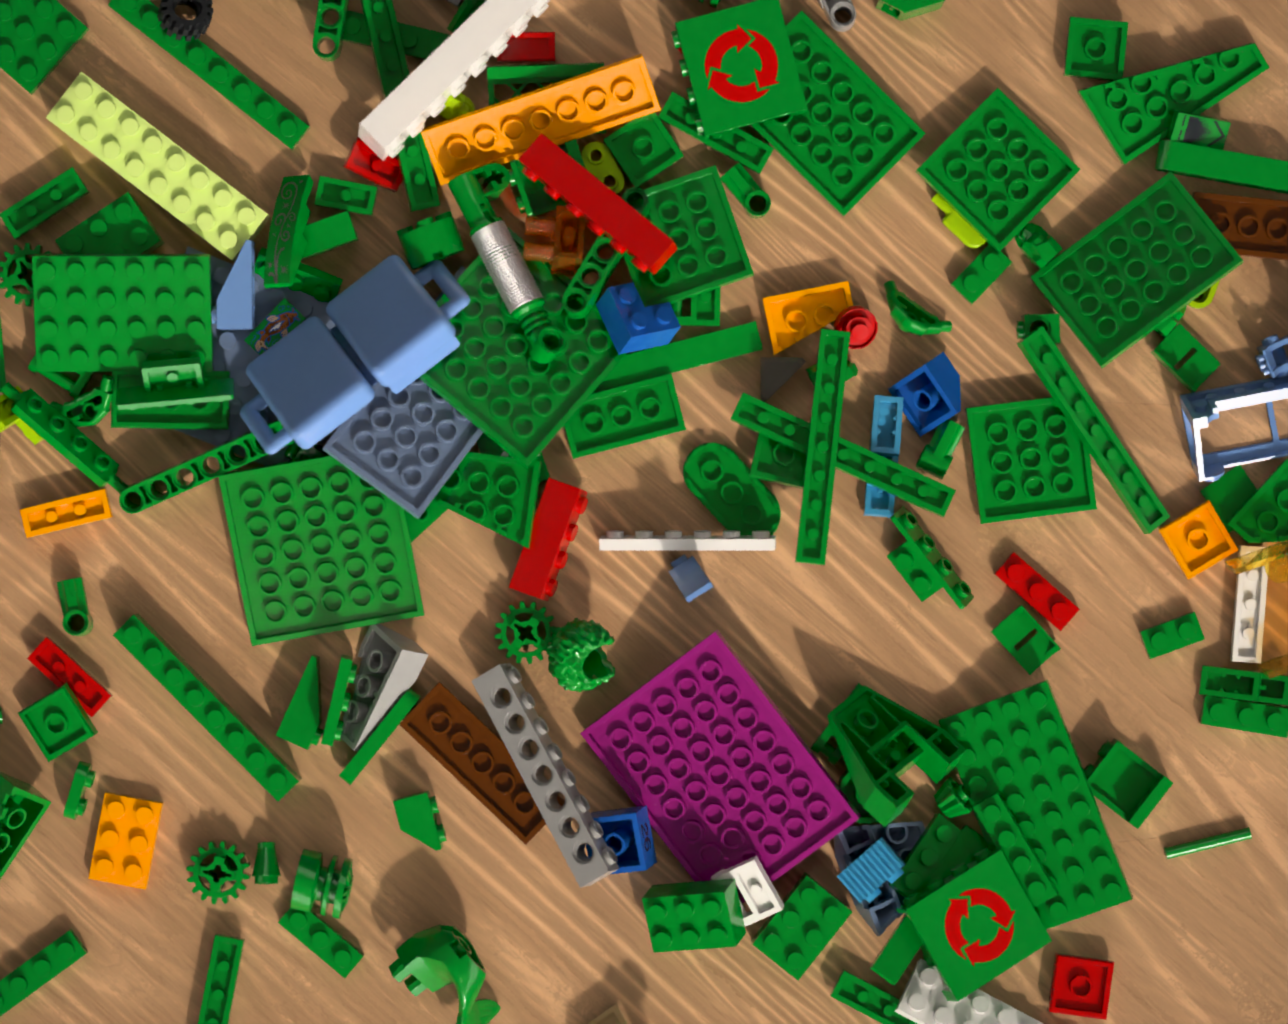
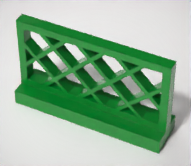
[487,62,607,134]

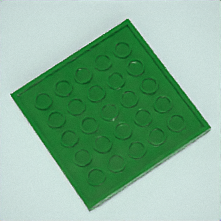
[419,226,627,469]
[218,455,425,646]

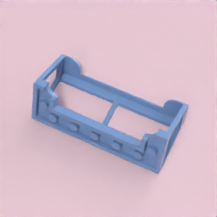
[1179,375,1288,482]

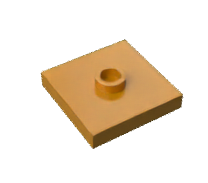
[1158,500,1238,580]

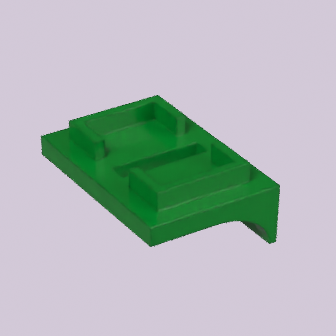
[1150,323,1221,393]
[991,605,1061,675]

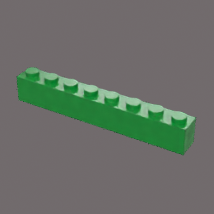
[113,614,302,801]

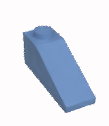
[211,240,255,330]
[668,554,713,603]

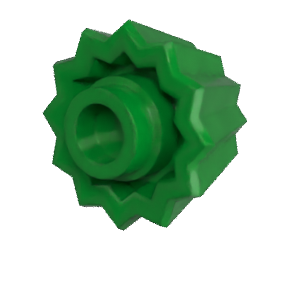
[934,777,973,818]

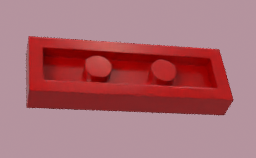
[994,552,1080,631]
[27,637,113,717]

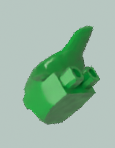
[388,924,501,1024]

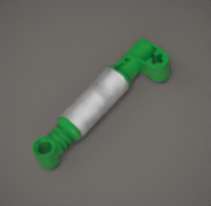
[448,163,566,364]

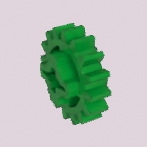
[0,243,53,307]
[494,601,557,664]
[187,840,251,904]

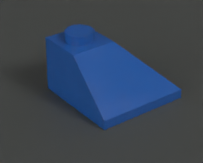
[888,351,961,437]

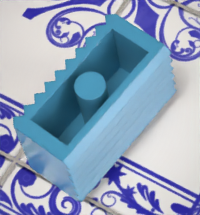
[837,837,905,903]

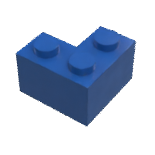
[596,282,681,355]

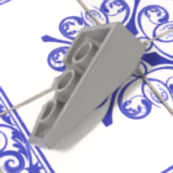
[341,624,429,751]

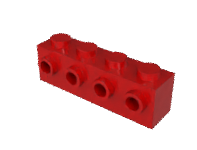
[509,477,588,602]

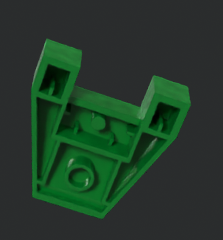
[827,685,966,827]

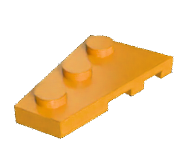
[762,281,853,355]

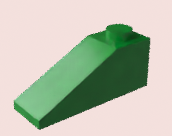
[276,654,324,750]

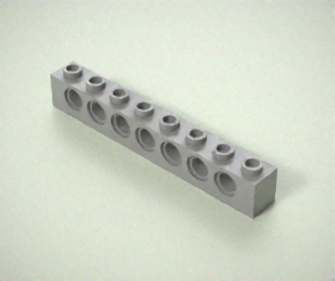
[472,663,619,888]

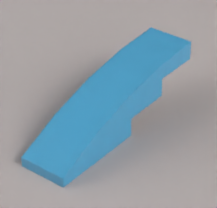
[864,395,904,518]

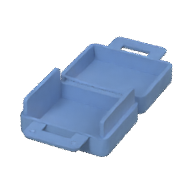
[240,255,470,455]

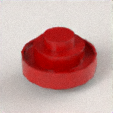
[834,305,878,349]

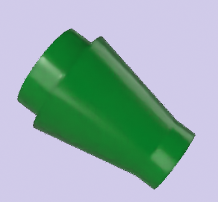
[252,842,281,884]

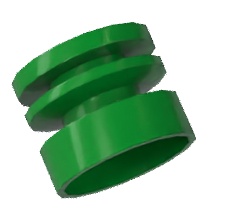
[290,849,354,919]

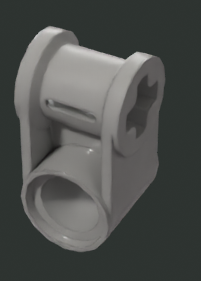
[817,0,856,32]

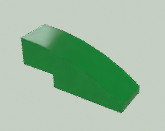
[267,210,358,261]

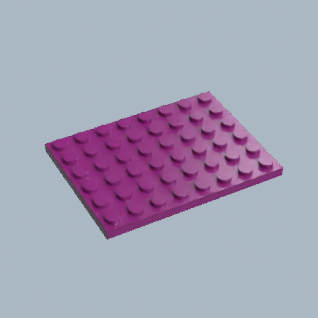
[580,630,861,904]

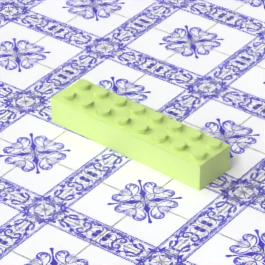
[46,71,271,262]

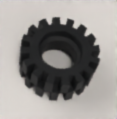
[158,0,214,41]

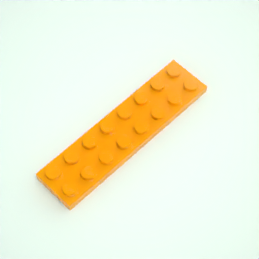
[421,54,661,186]

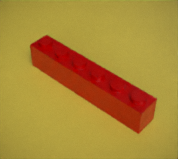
[518,133,678,275]

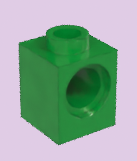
[1016,314,1060,344]

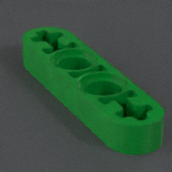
[339,688,421,785]

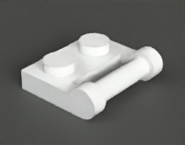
[711,856,785,927]

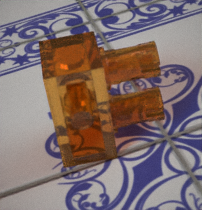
[523,205,585,276]

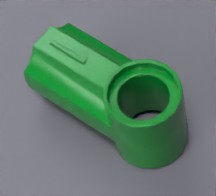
[720,162,771,218]
[915,419,965,480]
[57,577,93,636]

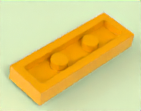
[20,489,113,538]

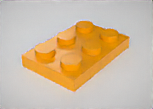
[88,792,163,890]

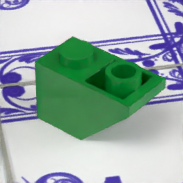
[393,790,447,851]

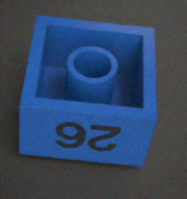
[586,805,657,874]

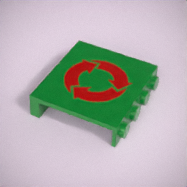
[671,0,808,139]
[896,848,1052,1002]

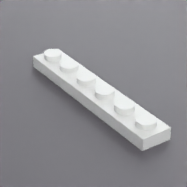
[599,530,776,551]

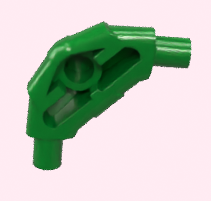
[884,280,952,336]
[50,375,114,428]

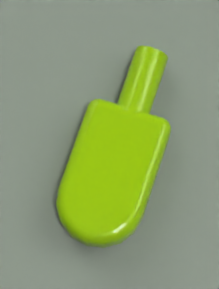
[931,193,986,249]

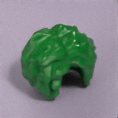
[547,618,615,692]

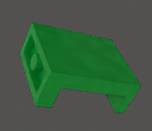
[507,139,586,219]
[1084,738,1173,829]

